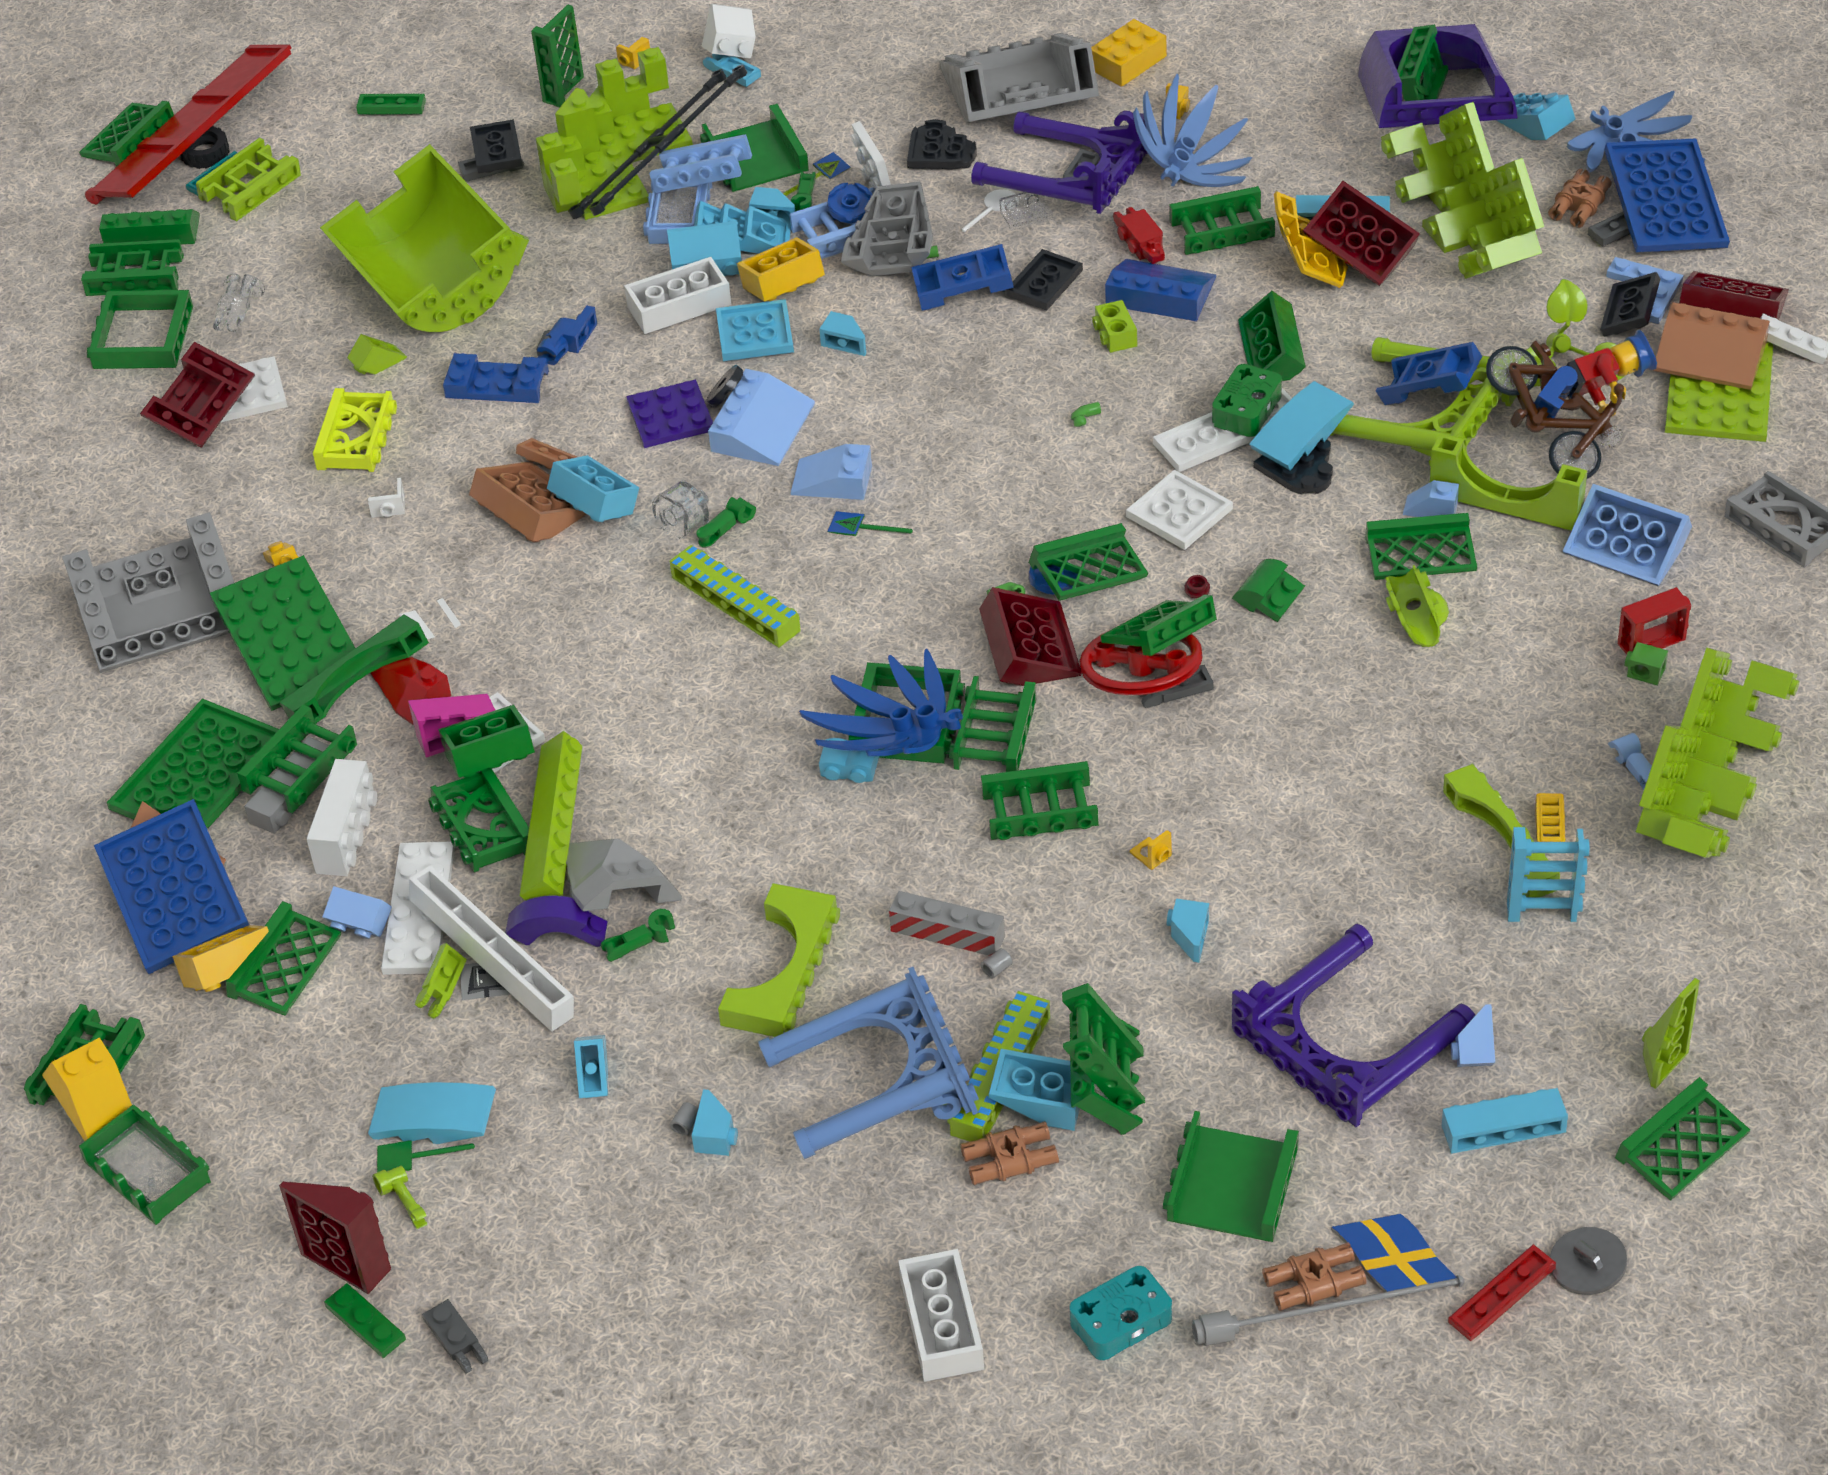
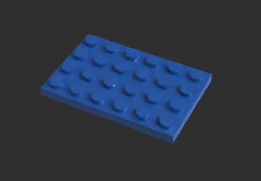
[1604,138,1730,252]
[94,799,250,974]

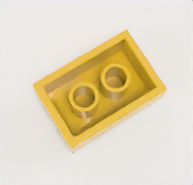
[1091,19,1167,87]
[737,237,825,302]

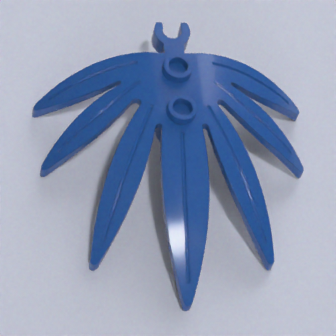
[799,649,963,756]

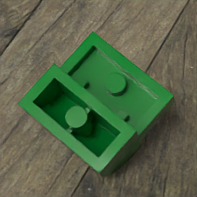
[1232,559,1305,622]

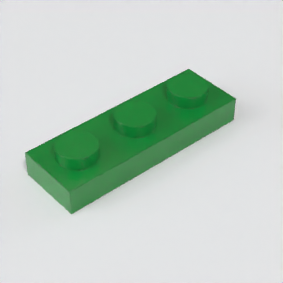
[356,94,426,114]
[324,1283,406,1358]

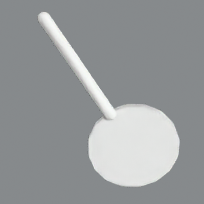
[962,189,1018,232]

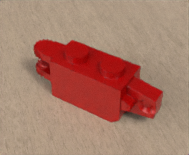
[1113,207,1165,264]

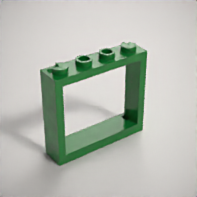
[87,290,193,369]
[848,662,965,764]

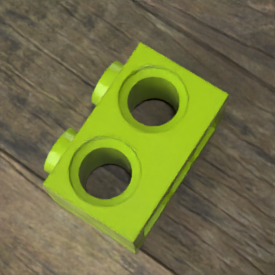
[1092,300,1137,353]

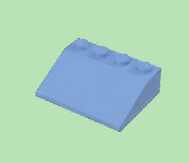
[708,369,815,466]
[1562,484,1692,586]

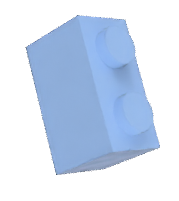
[322,886,392,939]

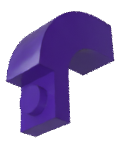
[505,896,608,947]

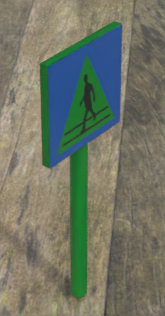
[827,511,913,536]

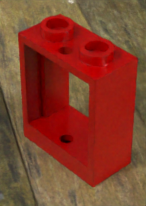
[1617,587,1691,655]

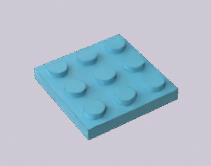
[716,299,794,361]

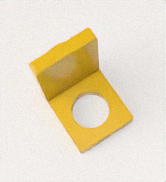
[1130,830,1172,870]

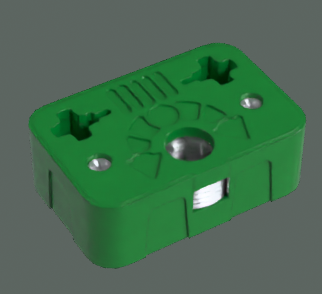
[1212,364,1282,437]

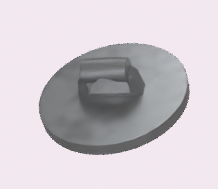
[1550,1227,1627,1295]

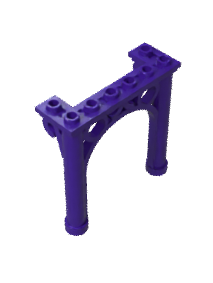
[971,110,1148,214]
[1232,924,1476,1127]

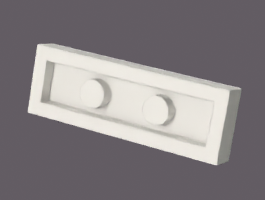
[1760,314,1828,364]

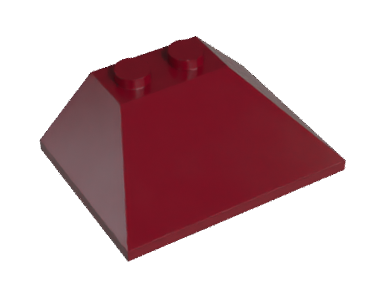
[140,342,255,448]

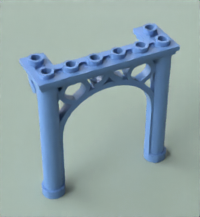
[758,967,979,1159]

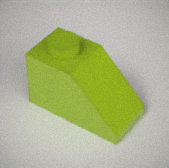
[347,334,407,375]

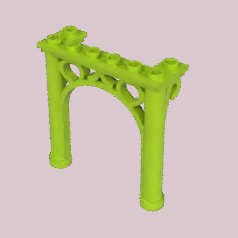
[1330,337,1517,467]

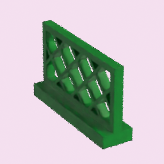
[531,4,584,108]
[79,101,174,167]
[1365,513,1477,580]
[1028,523,1148,601]
[1100,595,1217,656]
[226,901,341,1016]
[1615,1077,1751,1201]

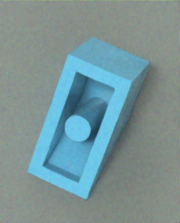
[749,187,795,222]
[819,311,866,356]
[1167,899,1209,963]
[574,1035,608,1098]
[692,1089,738,1156]

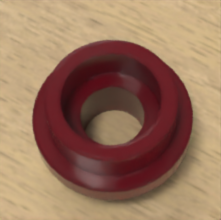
[1184,575,1210,598]

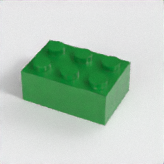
[438,704,535,778]

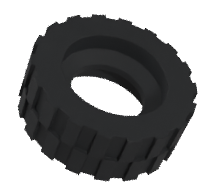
[180,126,230,169]

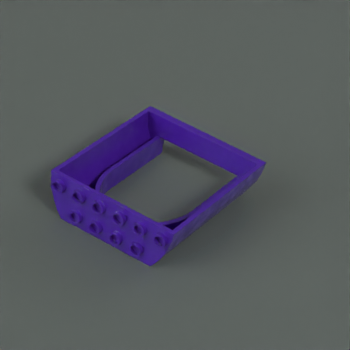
[1358,24,1518,128]

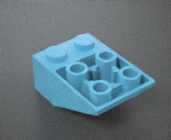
[1496,92,1576,140]

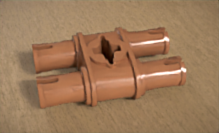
[1548,169,1612,228]
[960,1121,1059,1185]
[1262,1242,1367,1311]

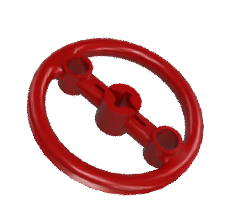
[1080,630,1203,695]

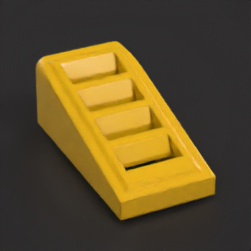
[1535,793,1565,842]

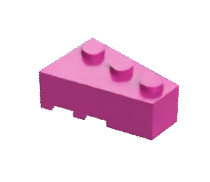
[408,694,495,758]

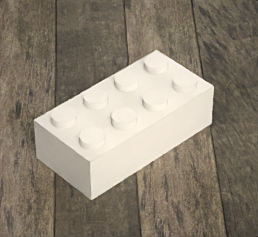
[624,257,732,334]
[307,759,377,876]
[898,1249,984,1382]

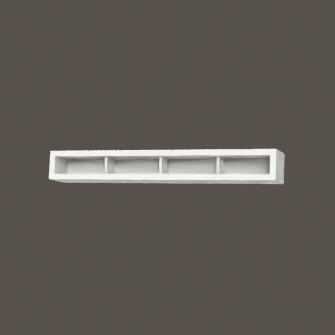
[409,865,574,1032]

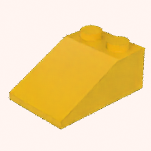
[172,925,269,992]
[42,1037,132,1141]

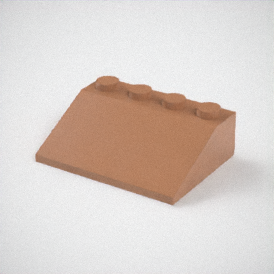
[1653,302,1770,390]
[469,461,587,542]

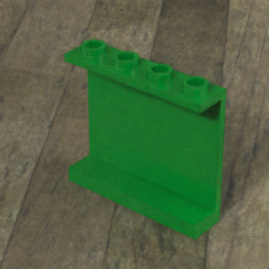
[700,104,809,192]
[1163,1111,1299,1242]

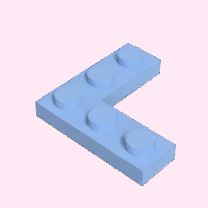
[1606,257,1683,324]

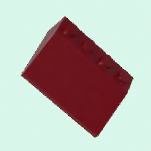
[1302,180,1420,286]
[1679,271,1789,320]
[979,587,1082,686]
[279,1181,391,1294]

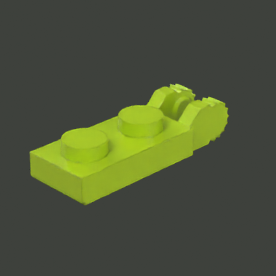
[415,943,467,1019]

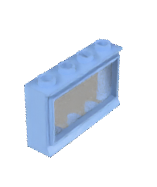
[643,181,713,244]

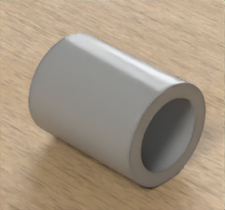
[981,948,1013,979]
[670,1102,698,1135]

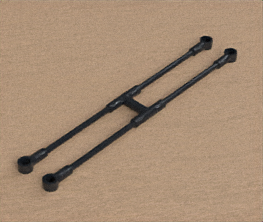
[568,65,748,219]

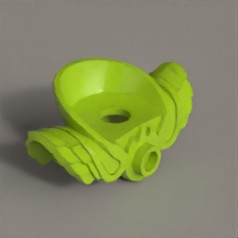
[1385,565,1449,647]

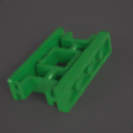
[81,239,184,296]
[24,1004,145,1106]

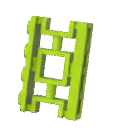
[196,138,301,222]

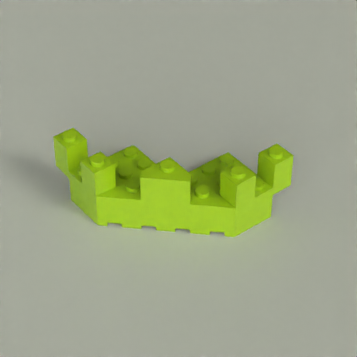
[536,47,693,220]
[1381,102,1545,279]
[1635,647,1800,858]

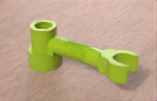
[372,1166,428,1229]

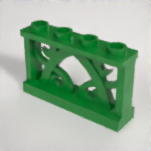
[1397,24,1449,101]
[428,768,529,873]

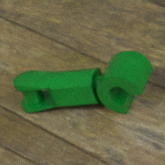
[791,171,816,212]
[696,497,756,548]
[601,909,675,962]

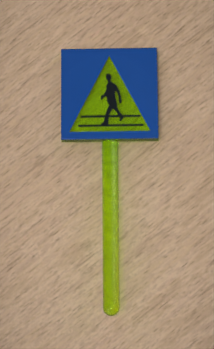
[783,152,851,196]

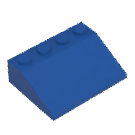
[1105,259,1216,322]

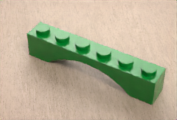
[280,614,429,724]

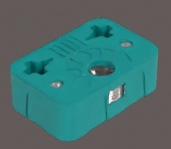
[1070,1266,1172,1360]

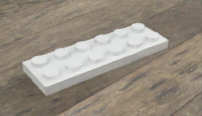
[1153,388,1292,472]
[381,842,455,975]

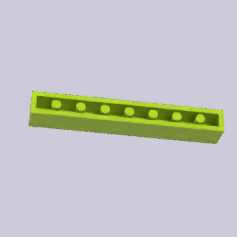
[519,731,582,901]

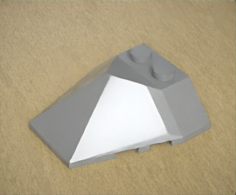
[841,181,933,276]
[566,839,682,911]

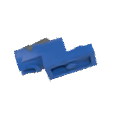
[536,305,598,365]

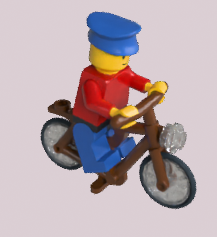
[1486,330,1657,479]

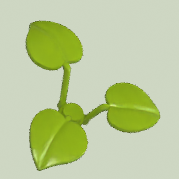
[1517,279,1625,386]

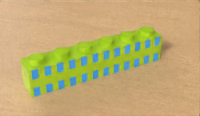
[669,545,801,648]
[947,991,1050,1142]

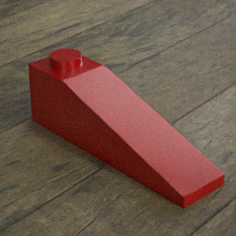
[370,657,451,725]

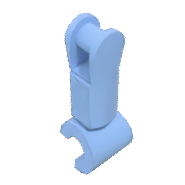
[1608,733,1652,790]

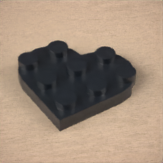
[907,119,977,169]
[1253,440,1333,495]

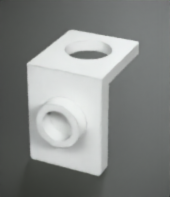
[368,478,405,518]

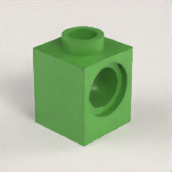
[1624,642,1668,686]

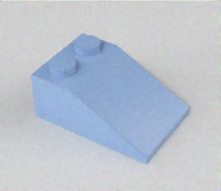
[791,444,872,500]

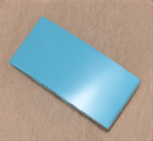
[694,201,791,254]
[1250,381,1354,470]
[368,1082,496,1144]

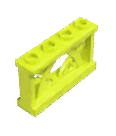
[313,388,397,472]

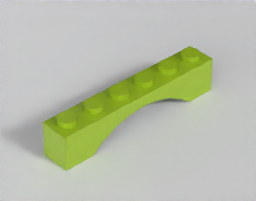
[1443,764,1560,897]

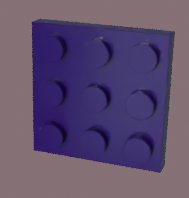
[626,379,713,448]

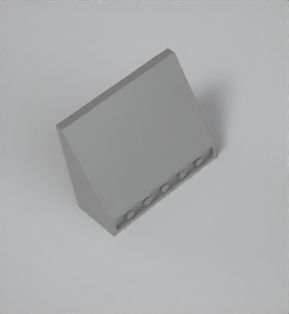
[939,33,1099,122]
[62,512,234,673]

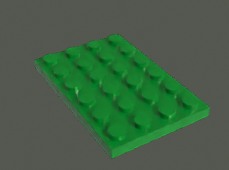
[210,555,355,711]
[106,698,279,829]

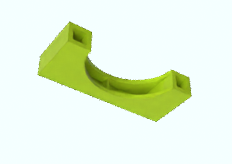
[1430,434,1587,531]
[718,883,840,1037]

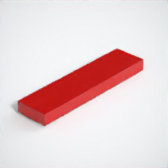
[1448,1244,1556,1341]

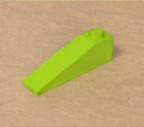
[1642,978,1700,1089]

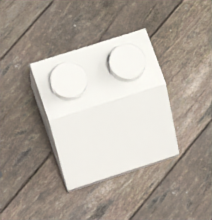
[702,4,756,58]

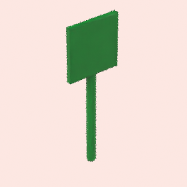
[377,1140,475,1172]

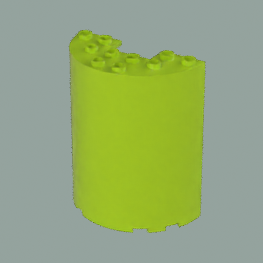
[320,144,516,332]

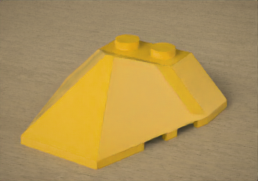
[1274,191,1348,288]

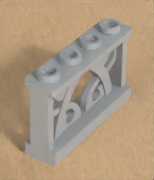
[1724,471,1828,568]

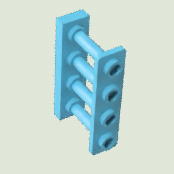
[1507,827,1590,922]

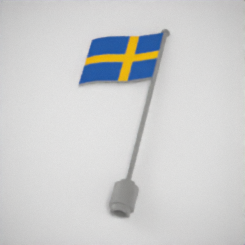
[1192,1214,1464,1346]

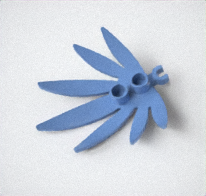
[1133,74,1252,187]
[1566,91,1705,172]

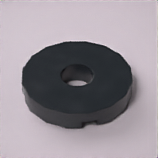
[706,365,743,407]

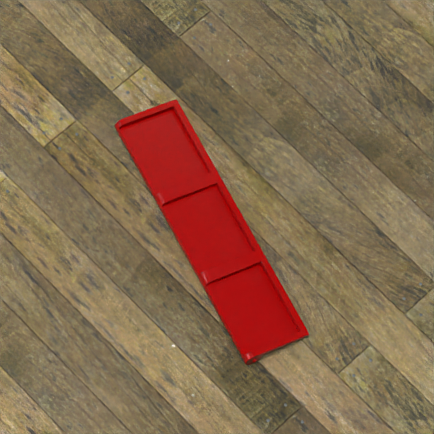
[85,44,292,205]

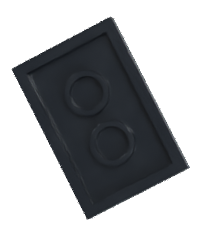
[470,119,523,174]
[1006,249,1083,311]
[1600,272,1660,337]

